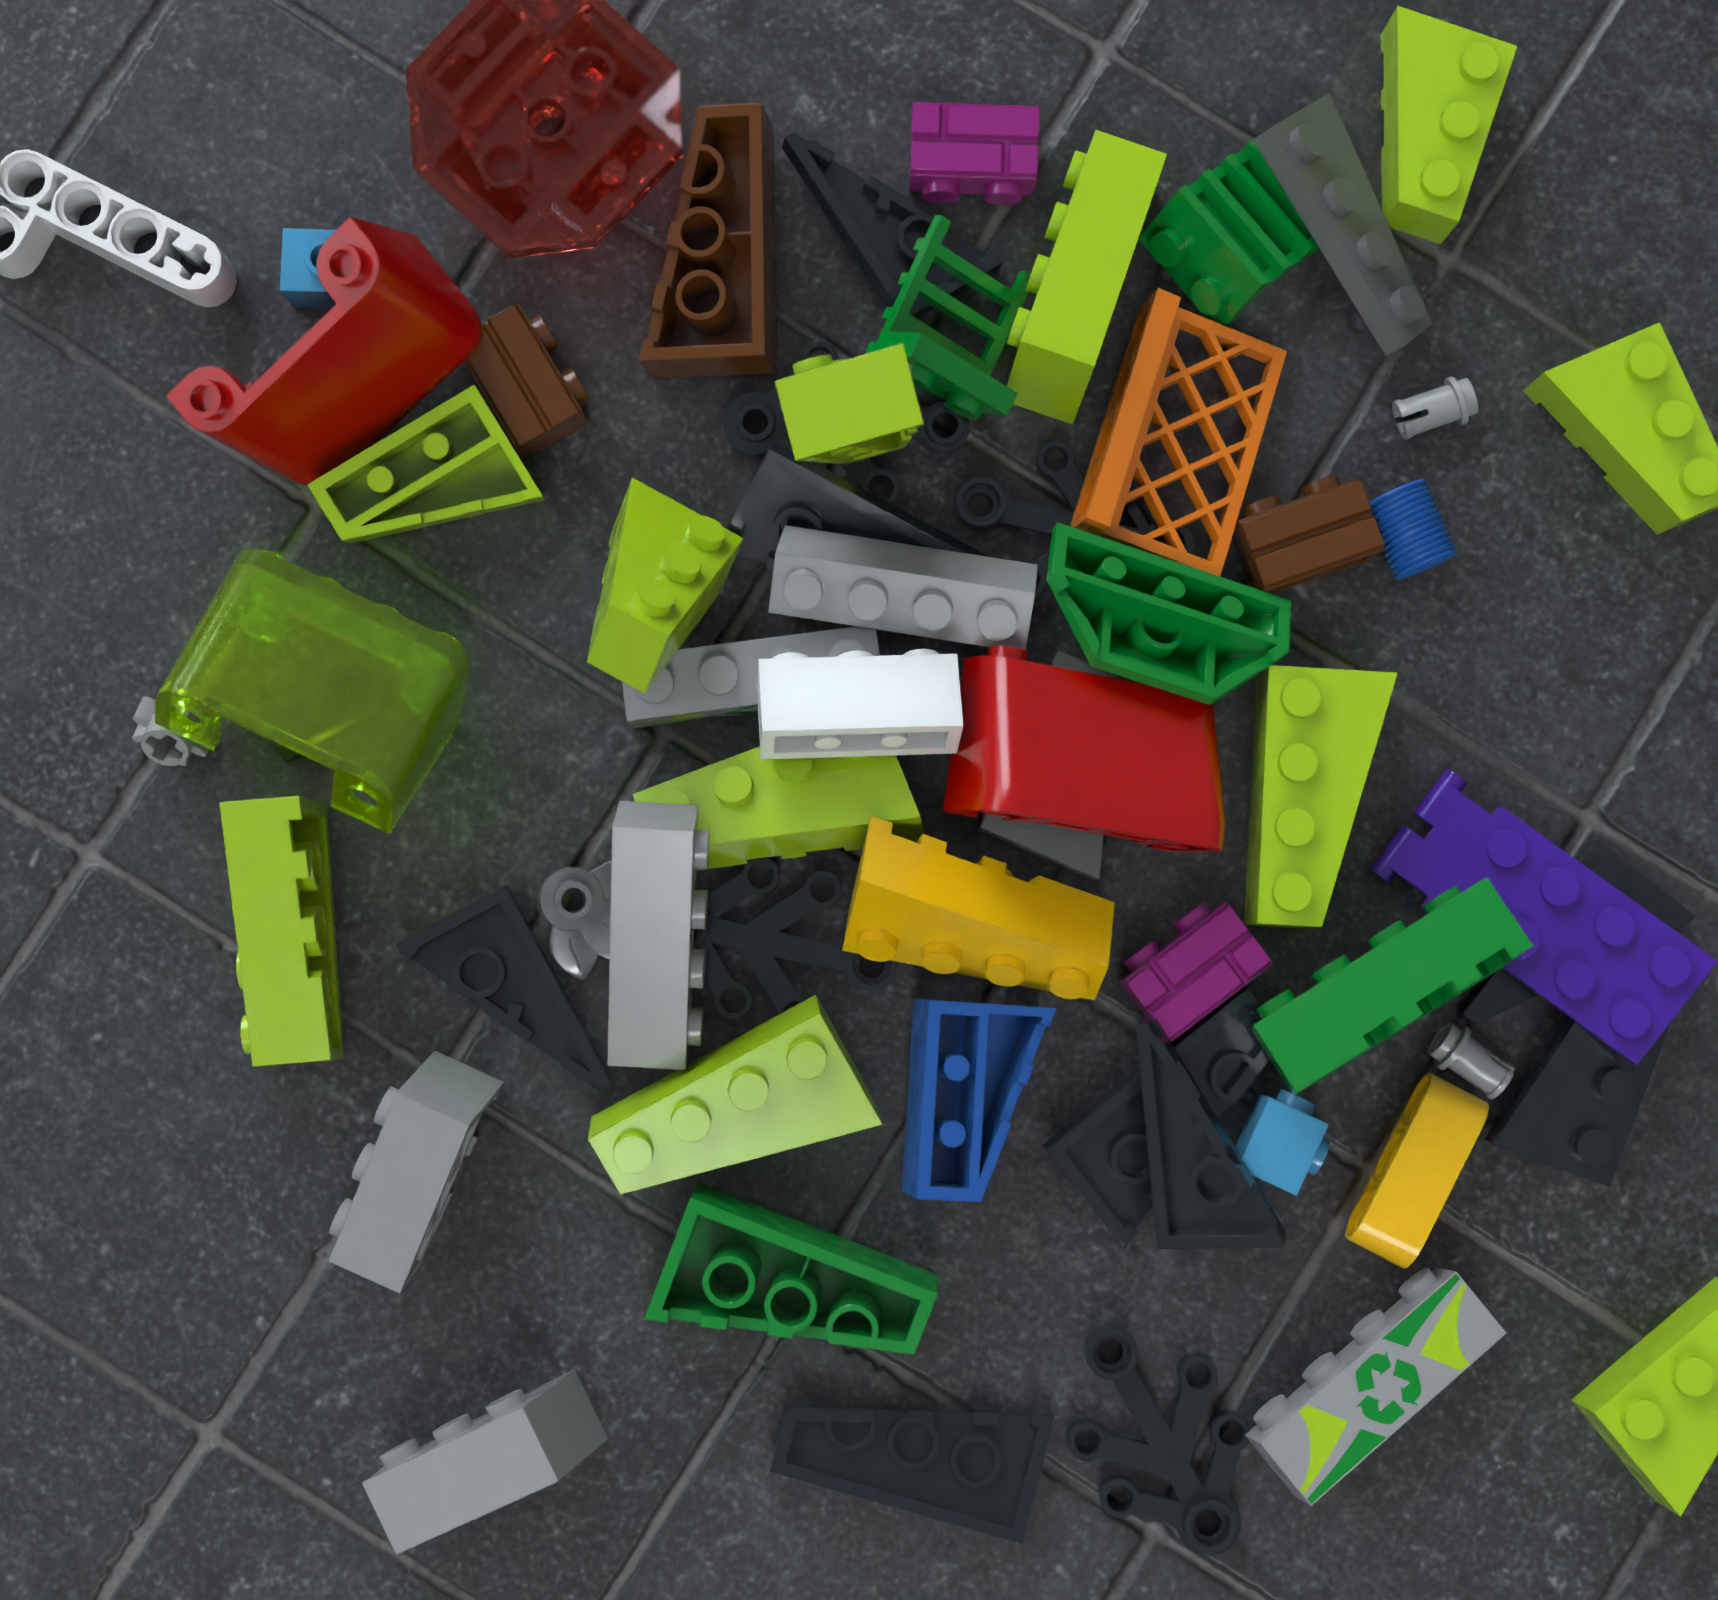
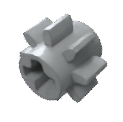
[132,687,216,766]

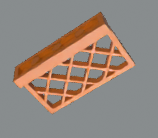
[1070,288,1287,576]

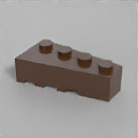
[638,102,777,379]

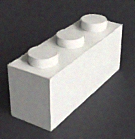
[757,649,963,759]

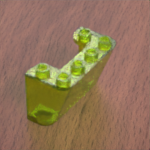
[155,548,470,834]

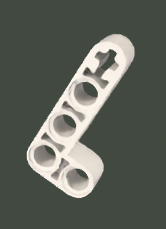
[0,149,237,307]

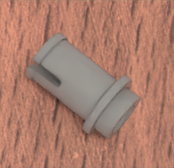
[1392,376,1478,440]
[1428,1023,1515,1100]

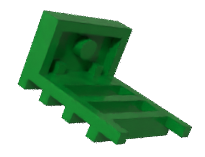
[1138,138,1320,326]
[865,215,1031,420]

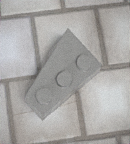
[329,1051,504,1294]
[362,1369,609,1555]

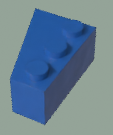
[901,999,1057,1202]

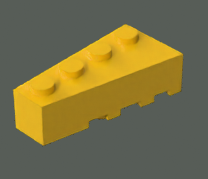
[842,815,1115,1000]

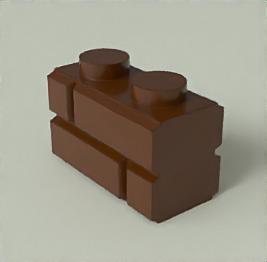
[464,304,590,460]
[1232,475,1385,594]

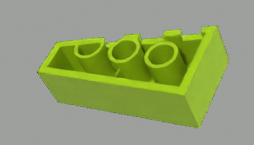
[1007,130,1167,425]
[1244,665,1398,929]
[632,746,924,870]
[219,796,344,1067]
[588,995,882,1195]

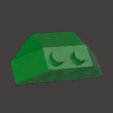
[1047,522,1291,705]

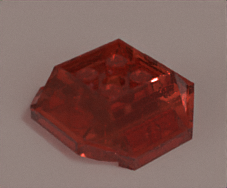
[406,0,683,259]

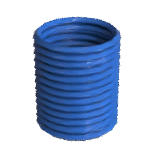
[1369,479,1458,580]

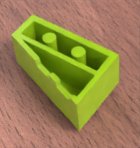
[1381,5,1517,245]
[1523,322,1718,535]
[775,343,924,465]
[307,385,545,543]
[587,478,744,694]
[1571,1277,1718,1517]

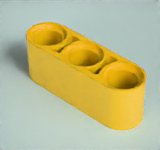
[1345,1072,1489,1269]

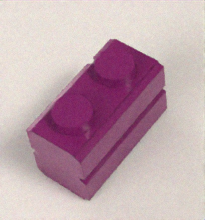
[909,102,1039,205]
[1118,901,1273,1042]

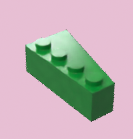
[1252,877,1533,1096]
[644,1182,939,1355]

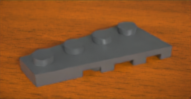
[1253,93,1432,356]

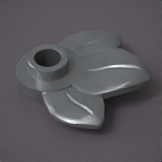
[539,861,611,980]

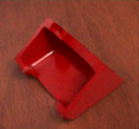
[166,216,482,486]
[942,645,1226,853]

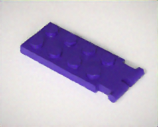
[1369,769,1718,1066]

